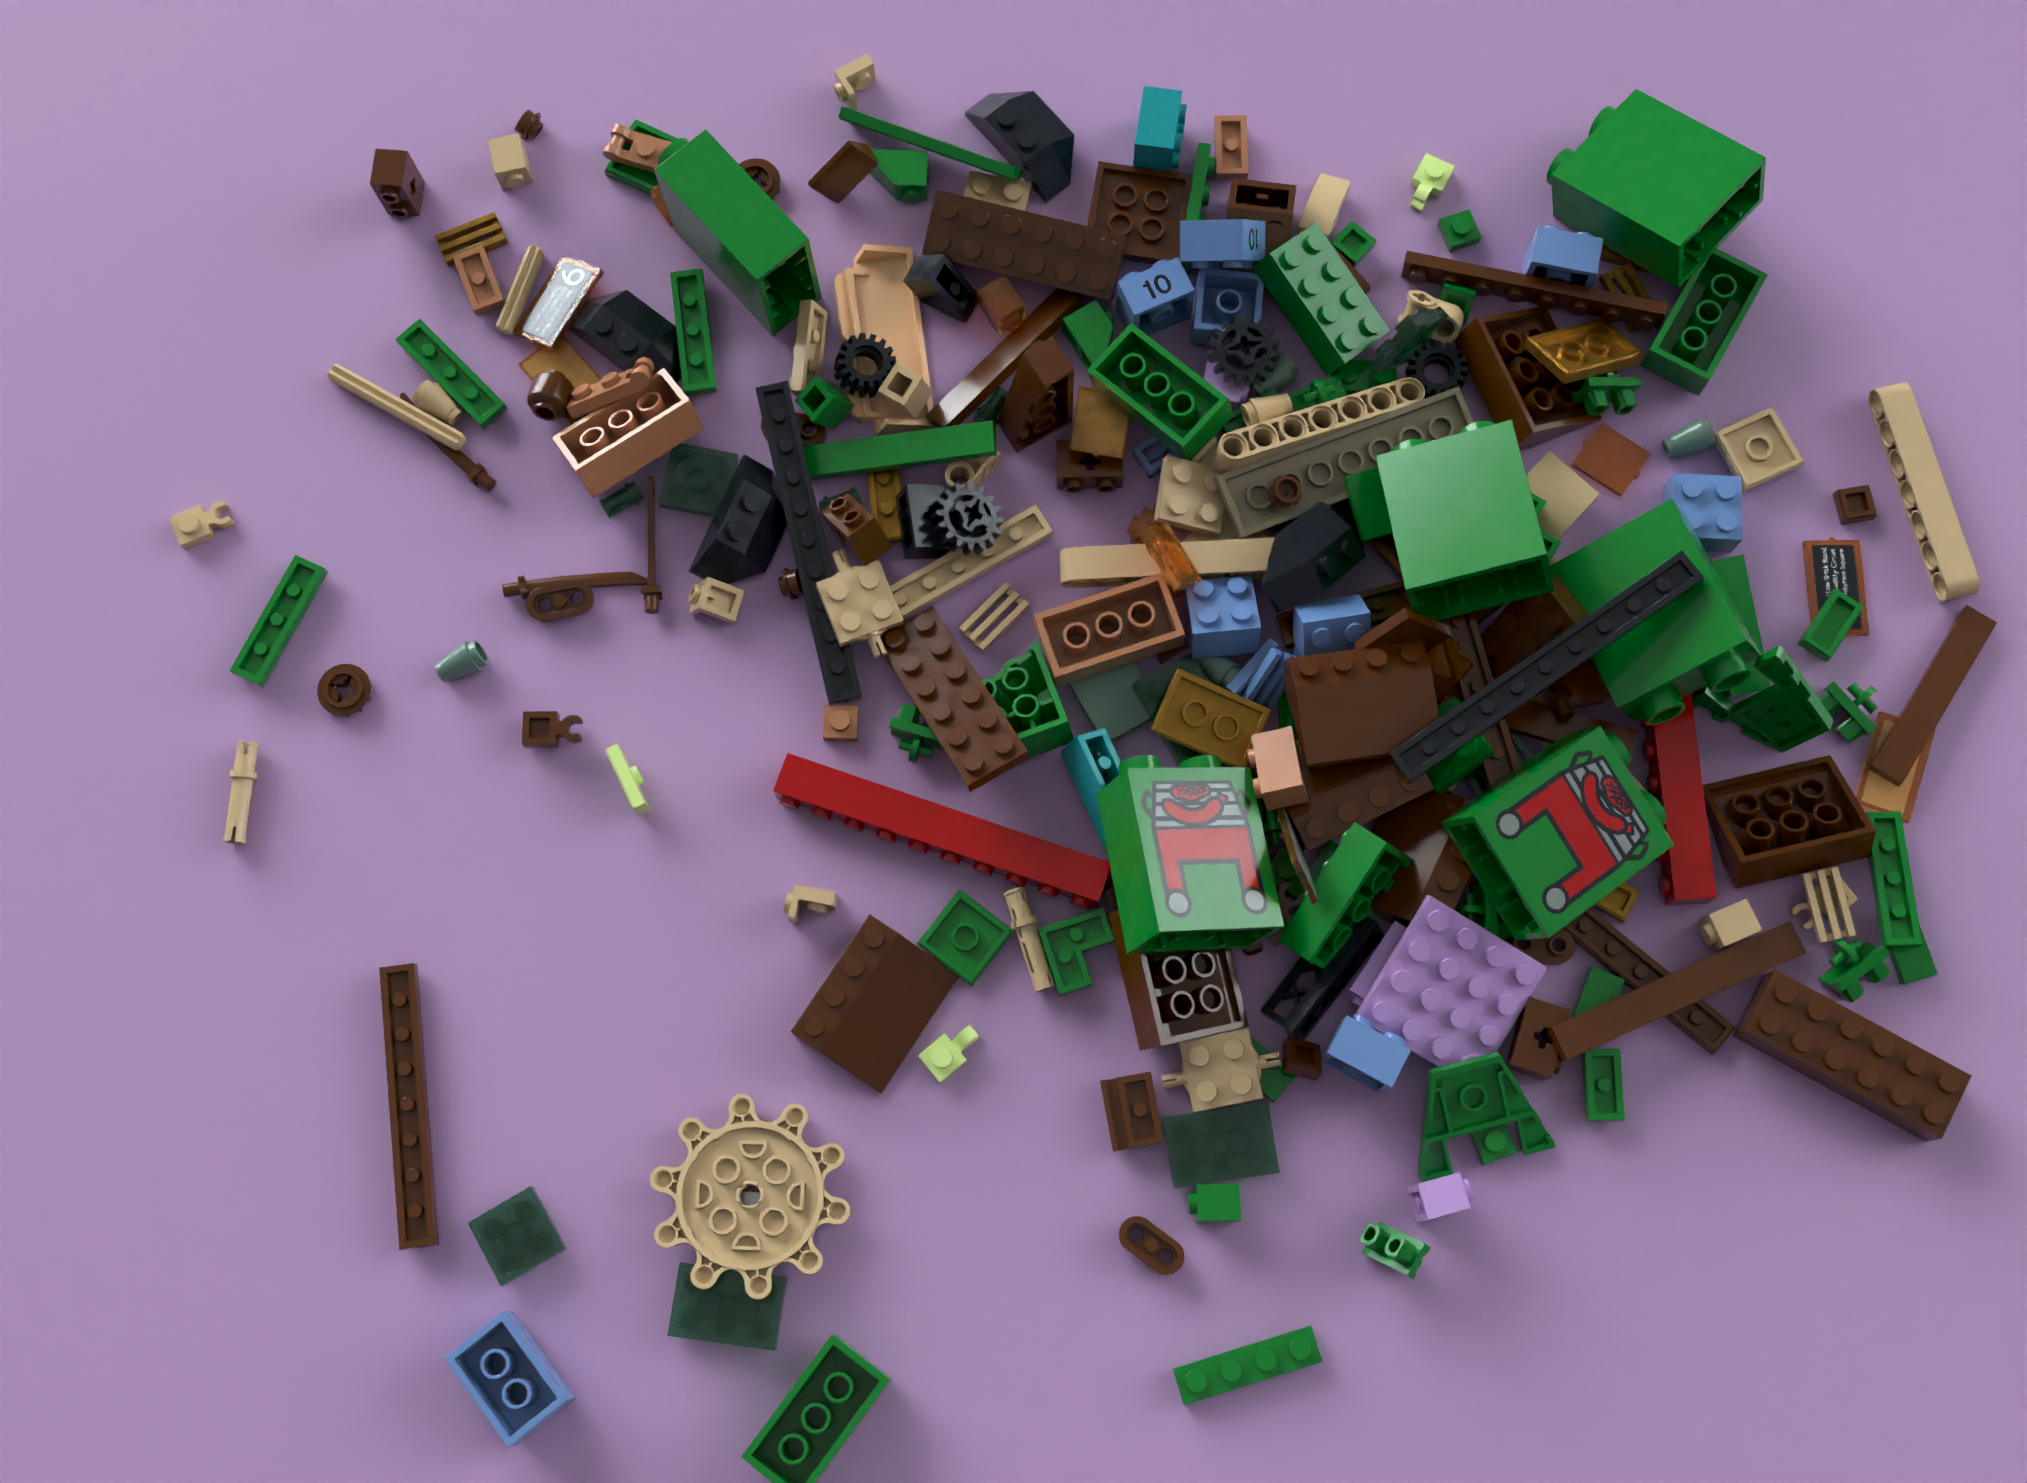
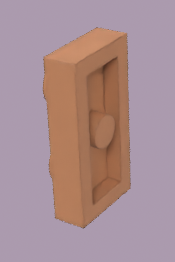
[1214,115,1248,180]
[453,245,505,316]

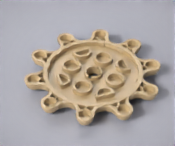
[650,1094,851,1300]

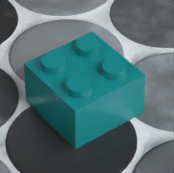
[1133,86,1187,172]

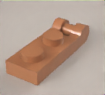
[603,124,671,173]
[566,357,654,419]

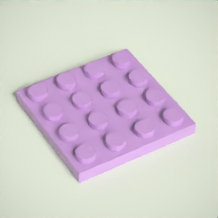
[1356,895,1547,1067]

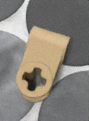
[1397,290,1464,343]
[945,451,1002,501]

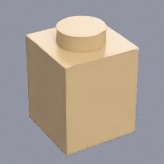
[488,133,533,189]
[878,363,933,419]
[1699,898,1762,951]

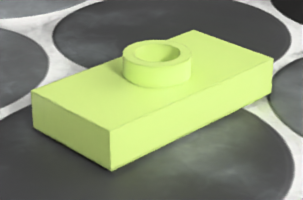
[605,744,651,815]

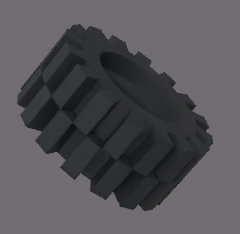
[834,333,896,398]
[1405,341,1468,398]

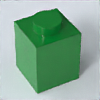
[794,376,855,430]
[1188,1183,1241,1223]

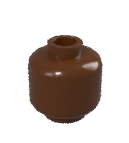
[527,370,574,421]

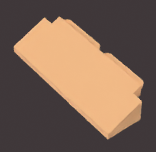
[834,244,935,436]

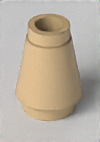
[412,380,463,426]
[1241,393,1293,427]

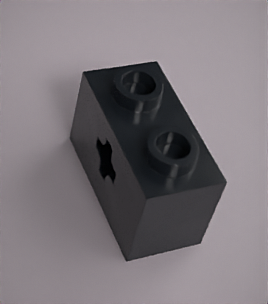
[896,484,952,559]

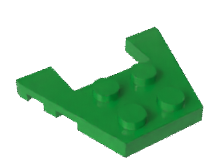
[1691,645,1834,753]
[1418,1052,1555,1182]

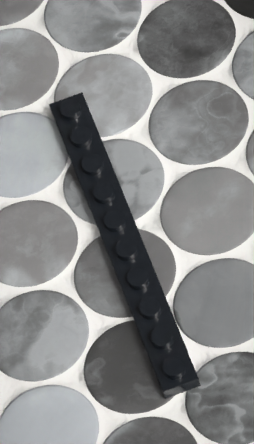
[755,381,862,705]
[1389,550,1704,784]

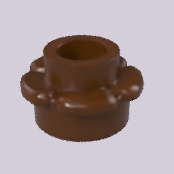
[515,110,544,140]
[1269,475,1302,508]
[778,568,803,600]

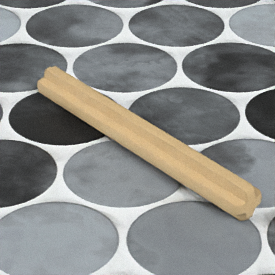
[327,364,466,450]

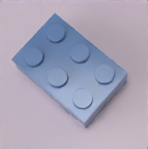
[444,1311,576,1448]

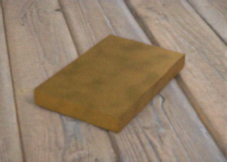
[1524,319,1644,384]
[1149,668,1271,767]

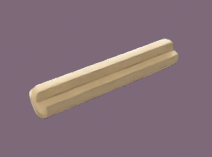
[496,245,545,336]

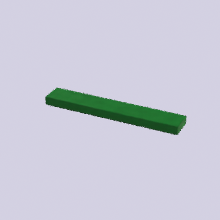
[838,106,1024,181]
[803,420,997,480]

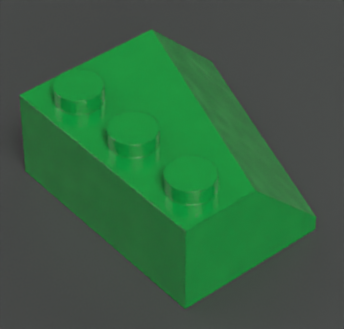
[981,641,1074,758]

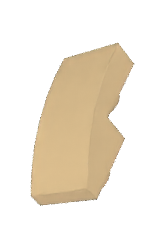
[1297,173,1351,239]

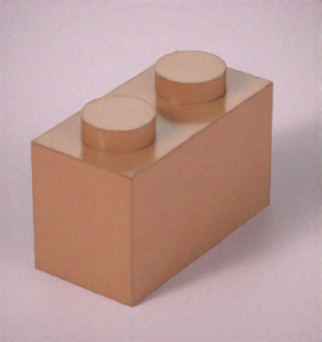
[1247,726,1308,811]

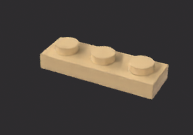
[790,299,828,397]

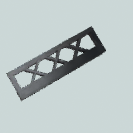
[1260,916,1384,1040]

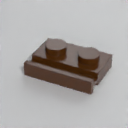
[1100,1072,1164,1152]

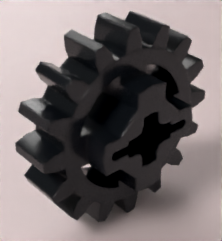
[1208,314,1280,387]
[931,482,1004,556]

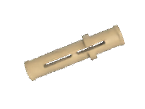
[223,740,259,844]
[1003,886,1056,992]

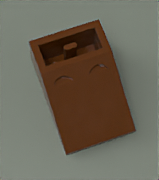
[1222,178,1297,289]

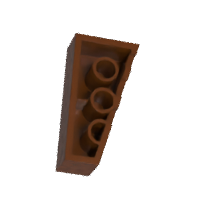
[997,337,1074,453]

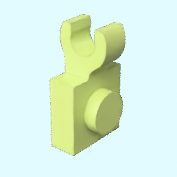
[1410,153,1455,212]
[918,1025,980,1083]

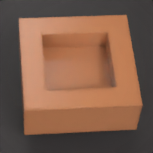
[823,705,859,741]

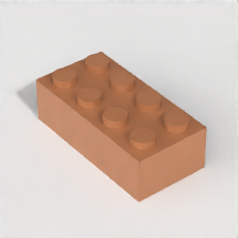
[552,368,705,498]
[1033,572,1185,687]

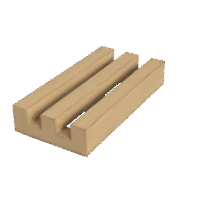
[959,582,1029,653]
[1801,867,1856,943]

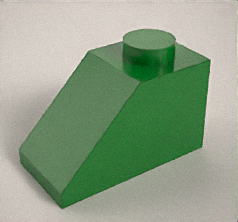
[870,149,930,203]
[1062,300,1115,369]

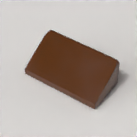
[808,141,878,203]

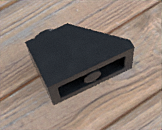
[903,254,981,322]

